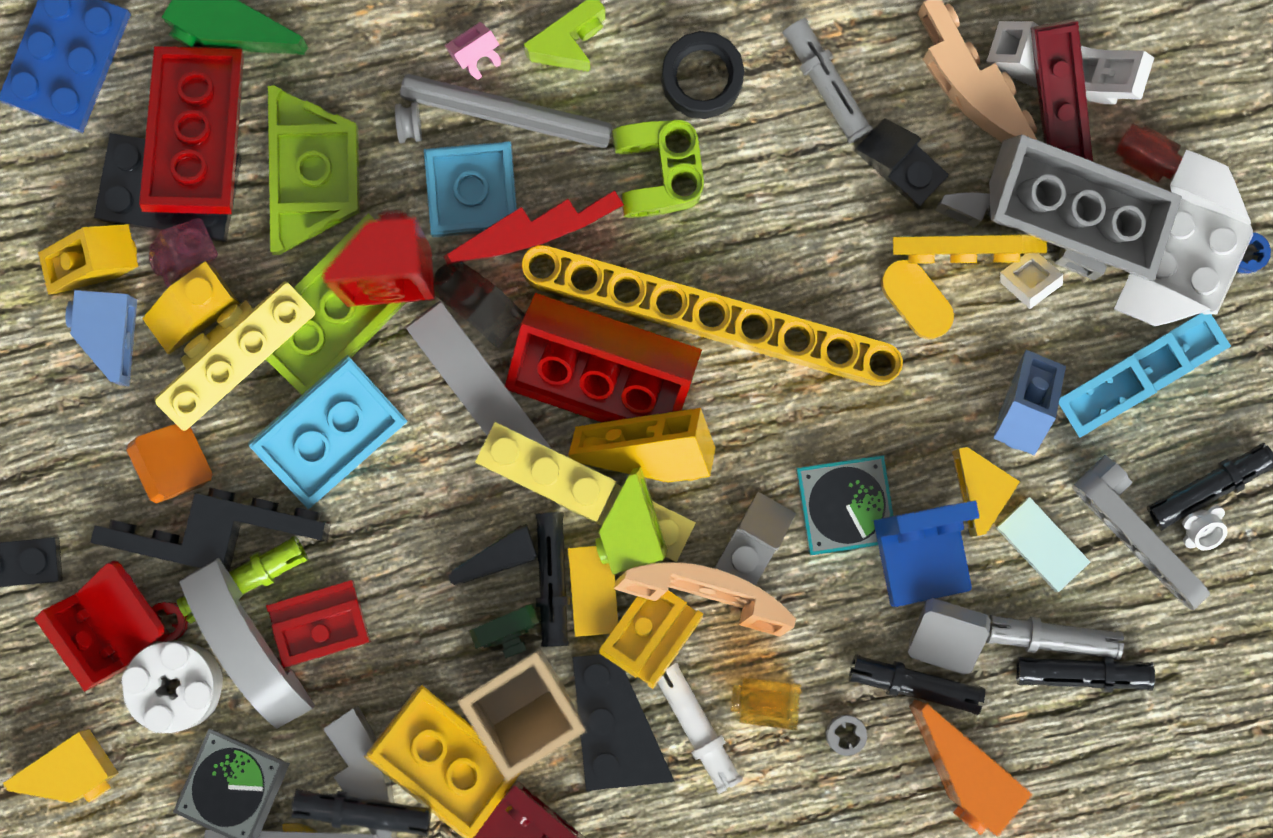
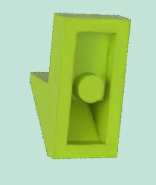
[524,0,606,71]

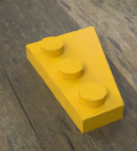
[893,235,1047,263]

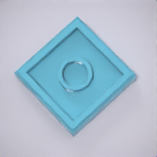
[424,141,517,237]

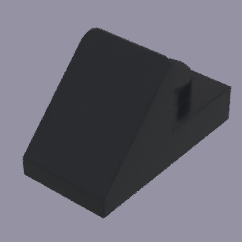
[854,118,949,209]

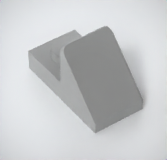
[714,492,796,586]

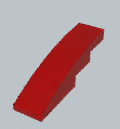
[443,190,624,264]

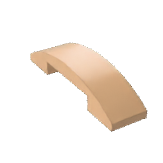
[614,563,796,637]

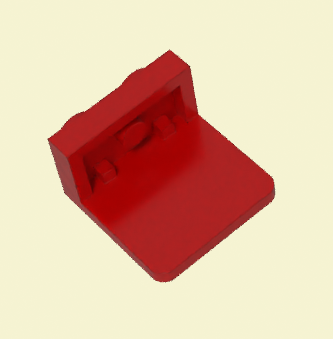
[34,560,164,692]

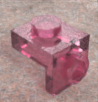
[149,218,218,287]

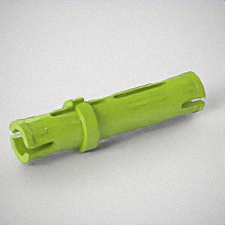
[177,536,308,624]

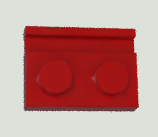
[266,580,371,668]

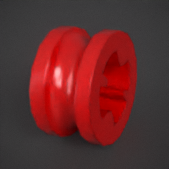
[151,602,189,642]

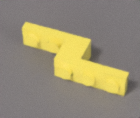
[475,422,696,562]

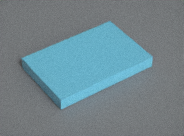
[248,355,408,510]

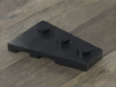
[572,654,675,791]

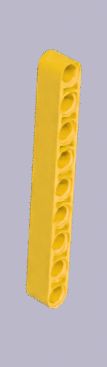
[522,245,903,386]

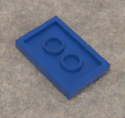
[0,0,131,133]

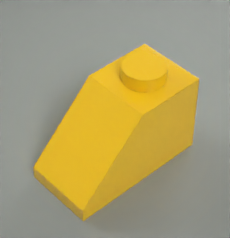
[38,224,139,294]
[142,261,240,354]
[3,729,119,803]

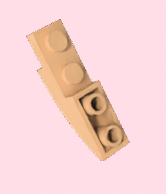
[917,0,1037,142]

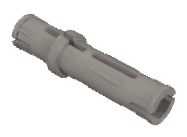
[782,18,873,144]
[986,615,1124,660]

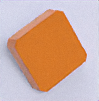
[126,424,213,503]

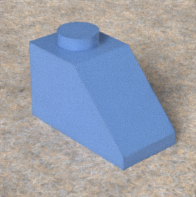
[65,290,137,386]
[993,350,1066,456]

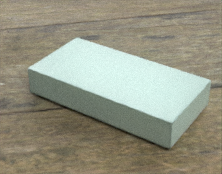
[995,497,1090,592]

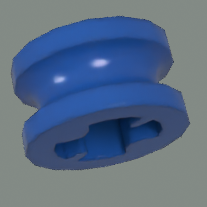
[1237,233,1271,274]

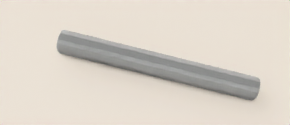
[400,74,612,148]

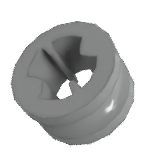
[395,102,422,143]
[825,714,867,756]

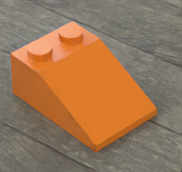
[909,699,1033,837]

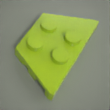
[268,85,360,255]

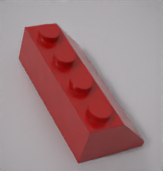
[323,211,435,307]
[505,293,702,422]

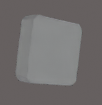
[908,598,991,674]

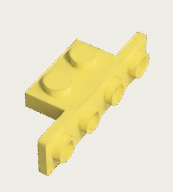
[154,282,315,431]

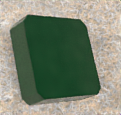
[468,604,541,659]

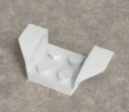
[1114,150,1253,326]

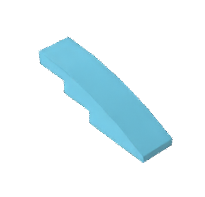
[1059,313,1231,438]

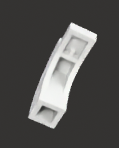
[986,21,1154,105]

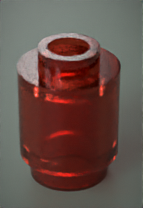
[1114,123,1183,183]

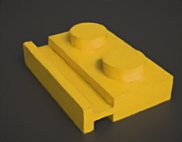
[599,590,704,689]

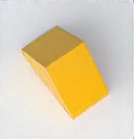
[952,447,1020,537]

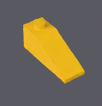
[568,408,715,483]

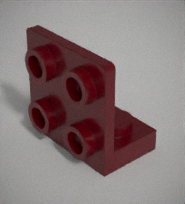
[474,780,586,838]

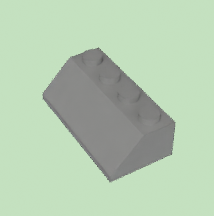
[989,135,1182,281]

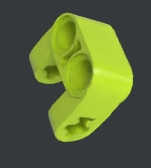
[612,120,704,218]

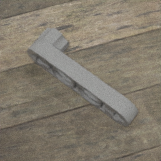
[1072,455,1210,611]

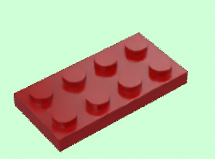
[139,46,244,214]

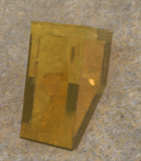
[730,676,801,730]

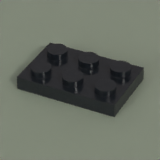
[94,133,242,242]

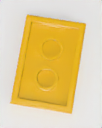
[364,685,522,838]

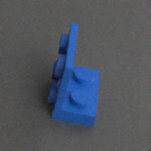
[873,500,980,607]

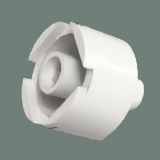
[122,641,223,733]

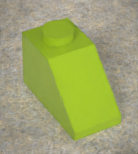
[595,467,668,575]

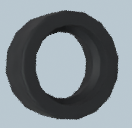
[661,31,745,119]

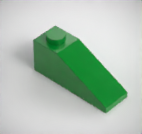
[162,0,309,55]

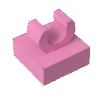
[445,22,501,80]

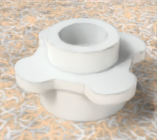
[1182,505,1227,550]

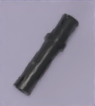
[1147,442,1273,531]
[535,512,571,647]
[849,654,985,715]
[1016,657,1155,693]
[291,789,432,837]

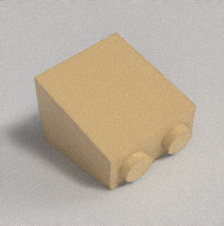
[458,649,586,781]

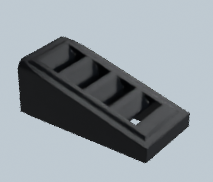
[448,524,538,586]

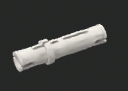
[658,663,743,794]

